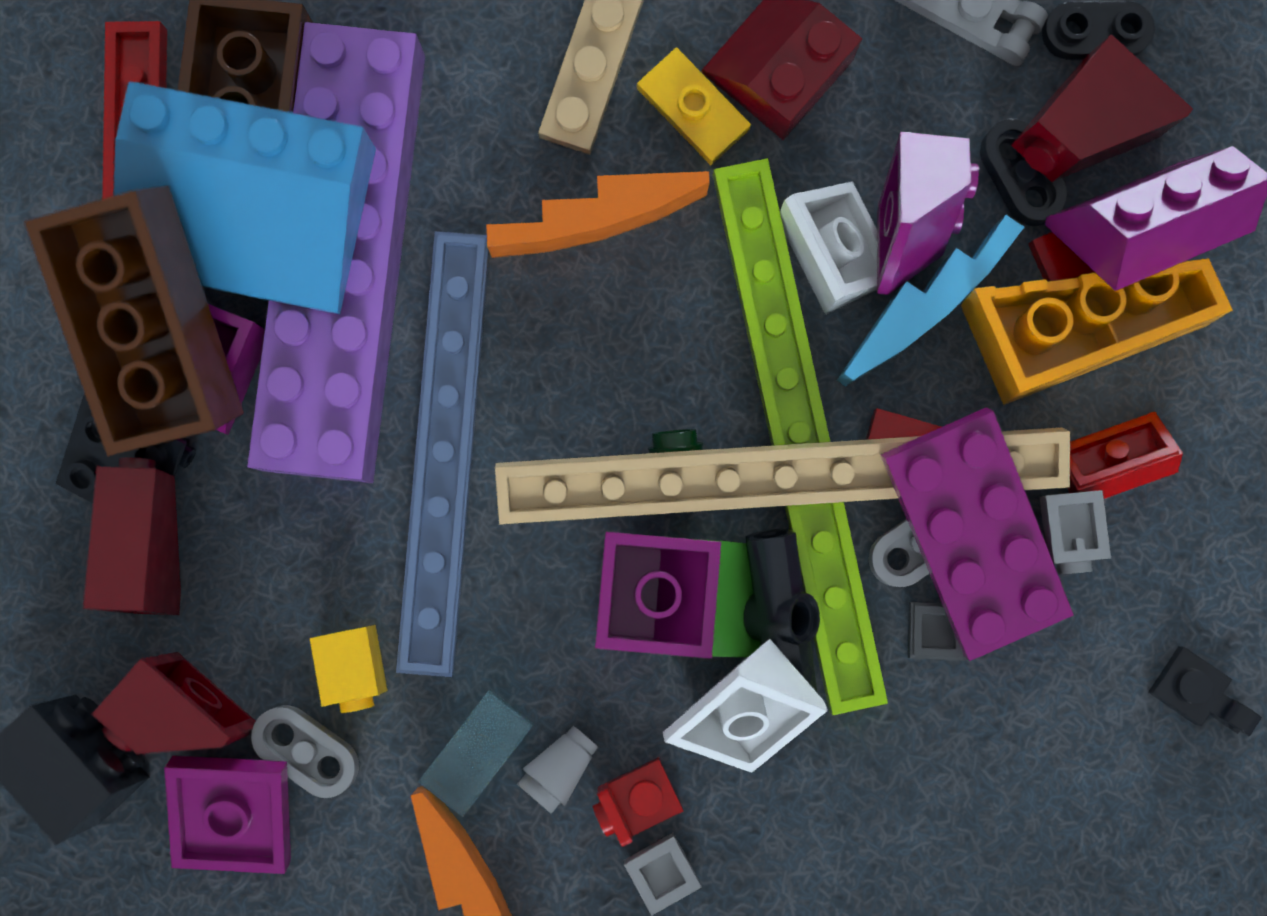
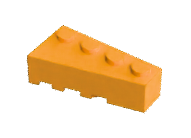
[960,258,1233,405]

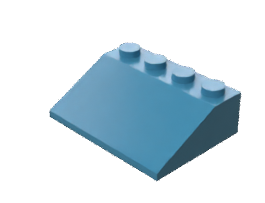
[114,81,376,314]

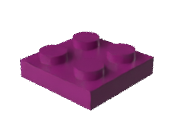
[164,756,291,874]

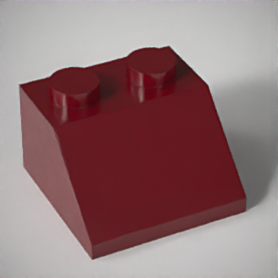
[701,0,862,141]
[92,652,256,754]

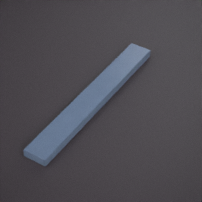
[396,231,490,677]

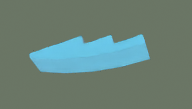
[837,215,1024,386]

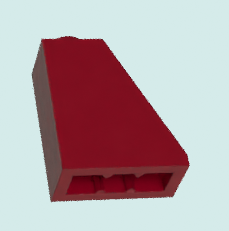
[1011,34,1193,182]
[83,457,181,615]

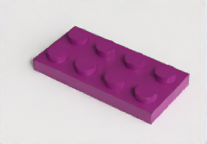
[880,407,1074,661]

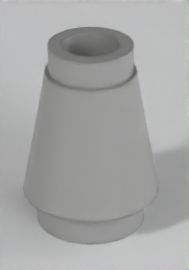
[517,726,598,814]

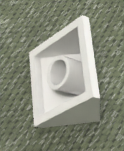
[780,182,877,315]
[663,639,827,773]

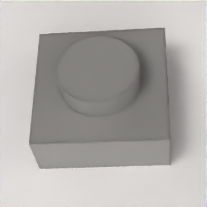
[624,832,702,916]

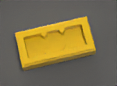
[637,47,751,165]

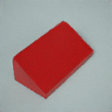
[1067,412,1183,499]

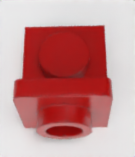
[592,757,684,847]

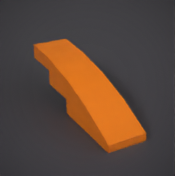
[486,171,710,258]
[410,784,512,916]

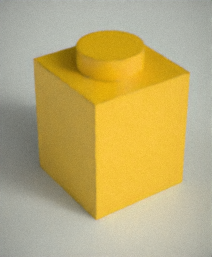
[309,625,387,713]

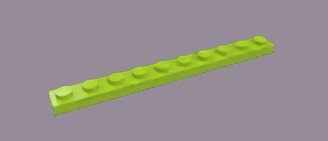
[713,158,888,715]

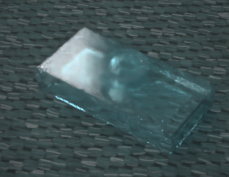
[418,689,534,817]

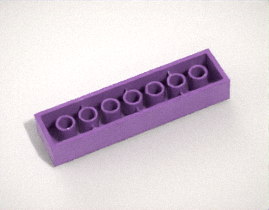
[247,22,425,483]

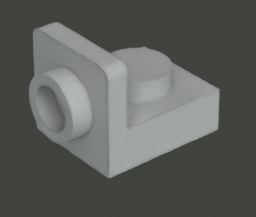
[1040,490,1111,574]

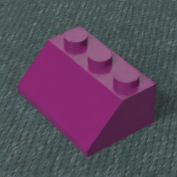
[1045,146,1267,291]

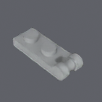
[895,0,1048,66]

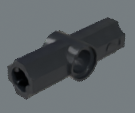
[744,529,820,692]

